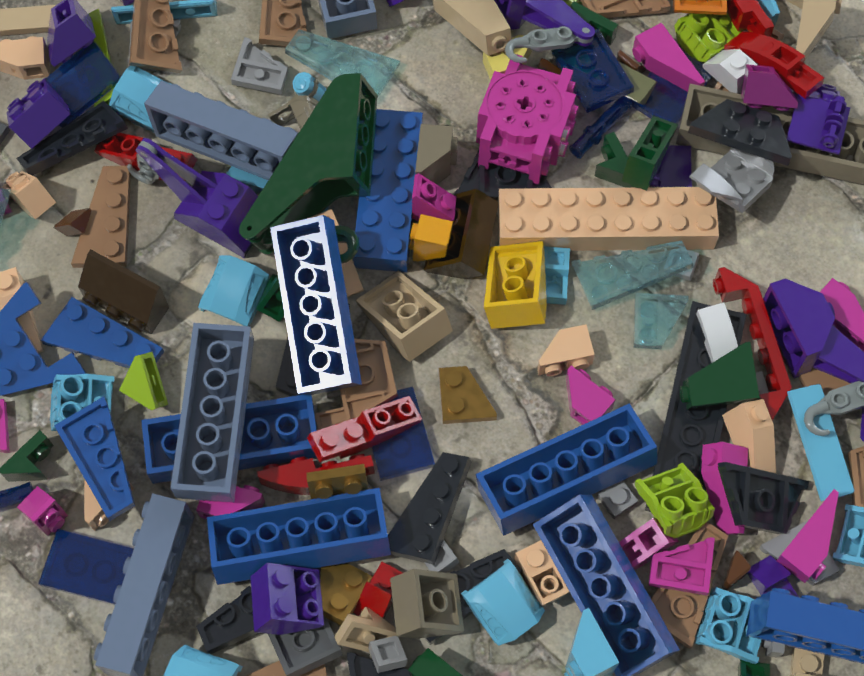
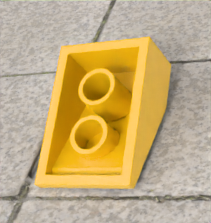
[484,241,547,329]

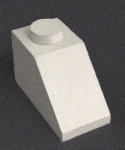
[703,49,757,94]

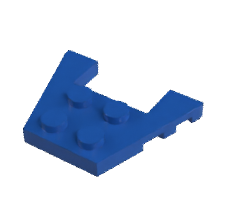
[0,282,86,396]

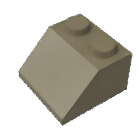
[415,124,458,184]
[390,569,464,639]

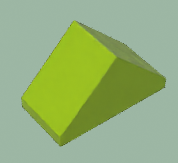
[119,351,168,410]

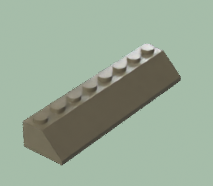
[676,83,864,185]

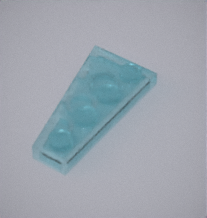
[285,29,400,98]
[571,240,694,310]

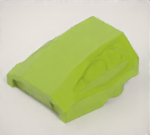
[674,13,743,62]
[635,463,715,538]

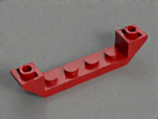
[713,267,792,421]

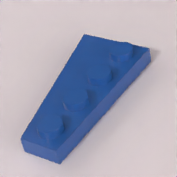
[40,297,164,368]
[54,396,135,521]

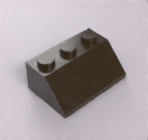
[424,188,499,279]
[78,249,169,334]

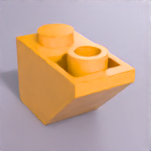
[409,214,453,261]

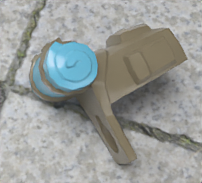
[268,72,328,130]

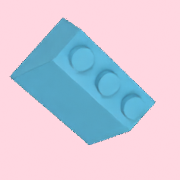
[564,608,619,676]

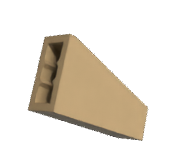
[433,0,511,56]

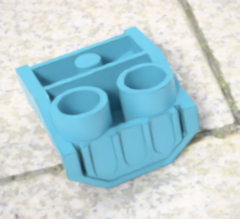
[109,66,171,132]
[198,255,270,326]
[50,374,115,431]
[832,504,864,567]
[461,559,545,646]
[695,587,761,664]
[163,645,243,676]

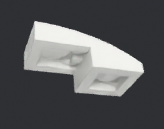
[696,303,738,363]

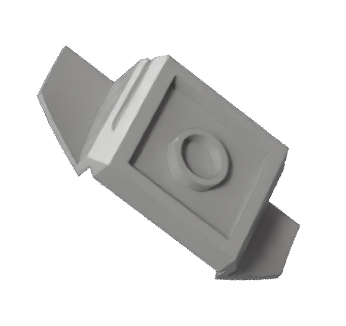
[690,147,775,213]

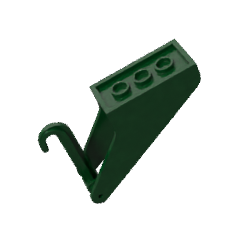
[239,73,378,264]

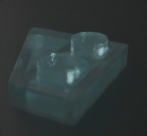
[633,293,689,349]

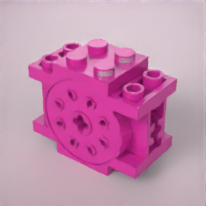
[476,54,579,184]

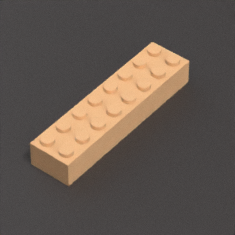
[498,187,719,251]

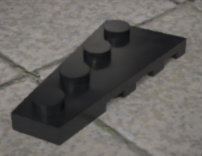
[388,452,472,565]
[196,585,257,654]

